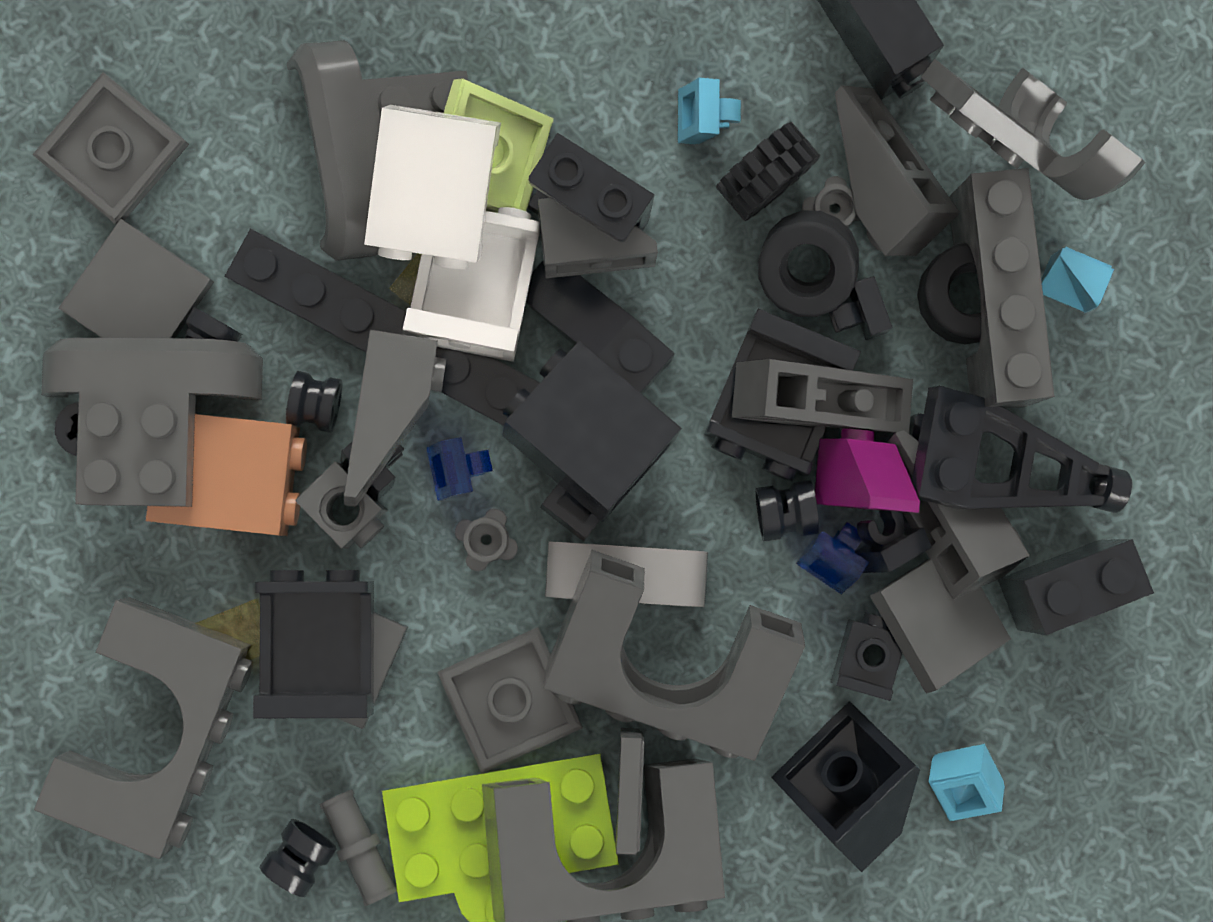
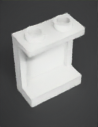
[364,105,501,269]
[403,207,540,362]

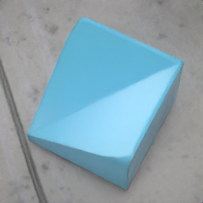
[1041,247,1114,313]
[929,744,1005,821]

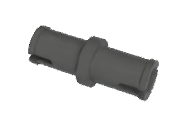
[319,789,397,906]

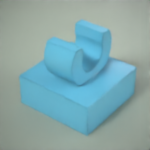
[678,77,741,144]

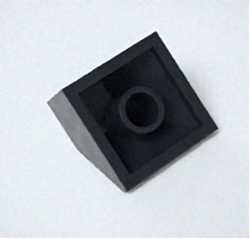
[771,701,920,872]

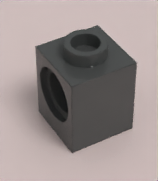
[295,462,387,549]

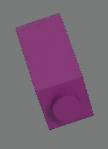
[815,429,920,513]

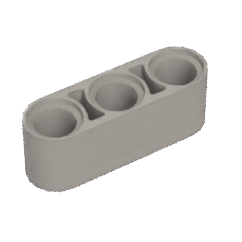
[545,541,708,607]

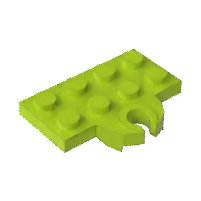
[382,753,619,922]

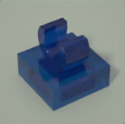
[426,437,493,501]
[796,522,869,594]

